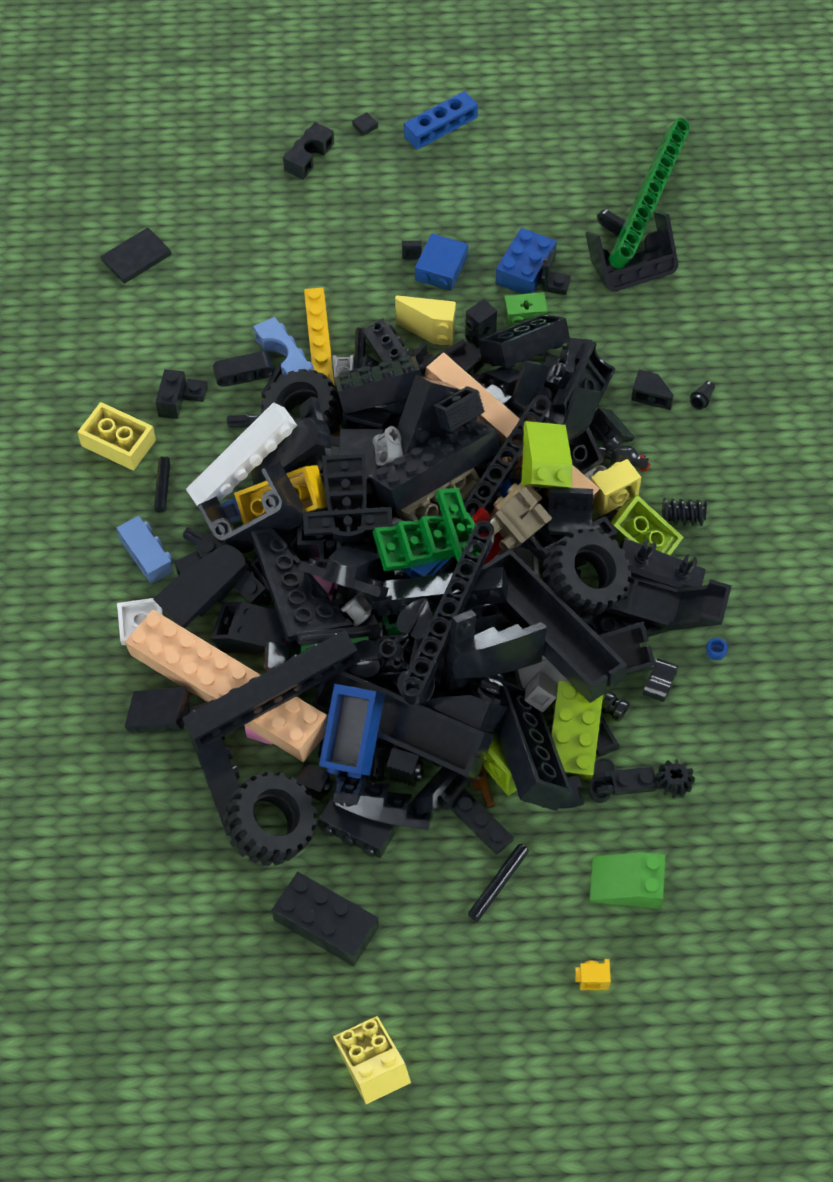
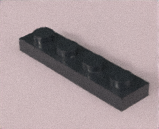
[444,779,514,855]

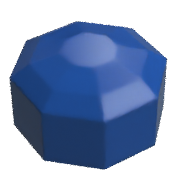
[706,638,728,660]

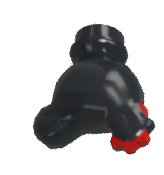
[603,435,651,472]

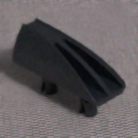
[619,538,706,589]

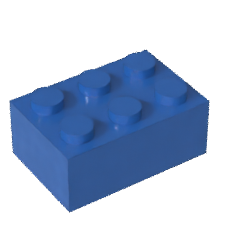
[495,228,557,294]

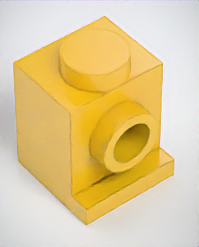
[575,959,611,990]

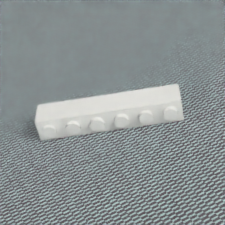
[186,402,297,505]

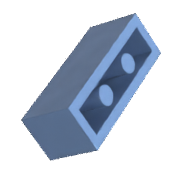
[116,516,174,584]

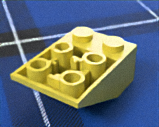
[333,1016,411,1104]

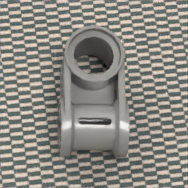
[333,355,354,392]
[373,426,404,467]
[341,591,373,626]

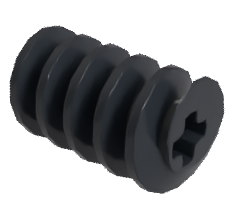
[662,498,707,526]

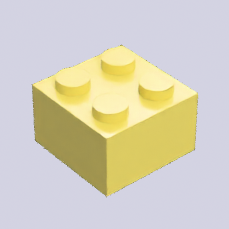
[591,459,641,516]

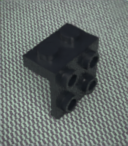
[548,487,593,535]

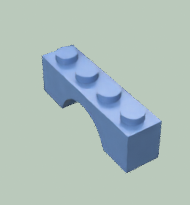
[253,317,314,377]

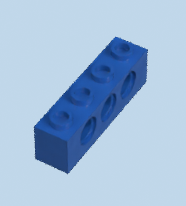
[404,91,478,150]

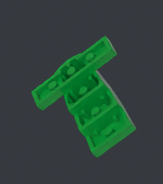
[372,488,480,571]

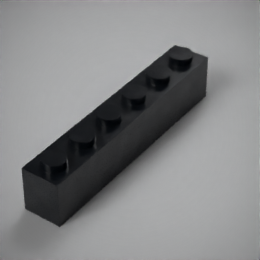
[371,567,508,617]
[188,701,255,829]

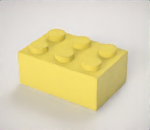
[78,402,156,471]

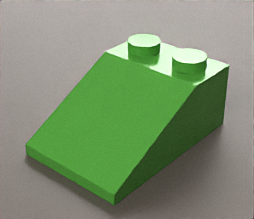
[589,852,665,909]

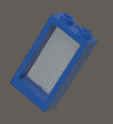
[319,684,385,779]

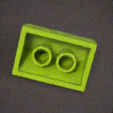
[481,731,517,796]

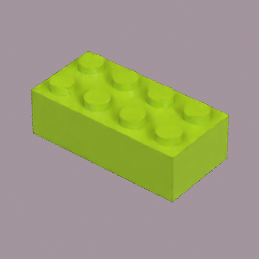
[551,681,603,781]

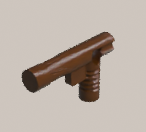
[459,765,495,808]

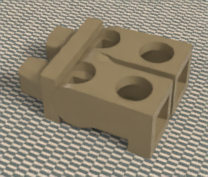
[488,486,552,552]

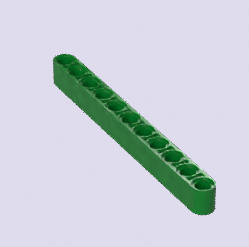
[609,118,690,269]

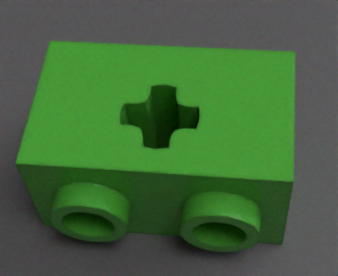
[504,292,548,327]

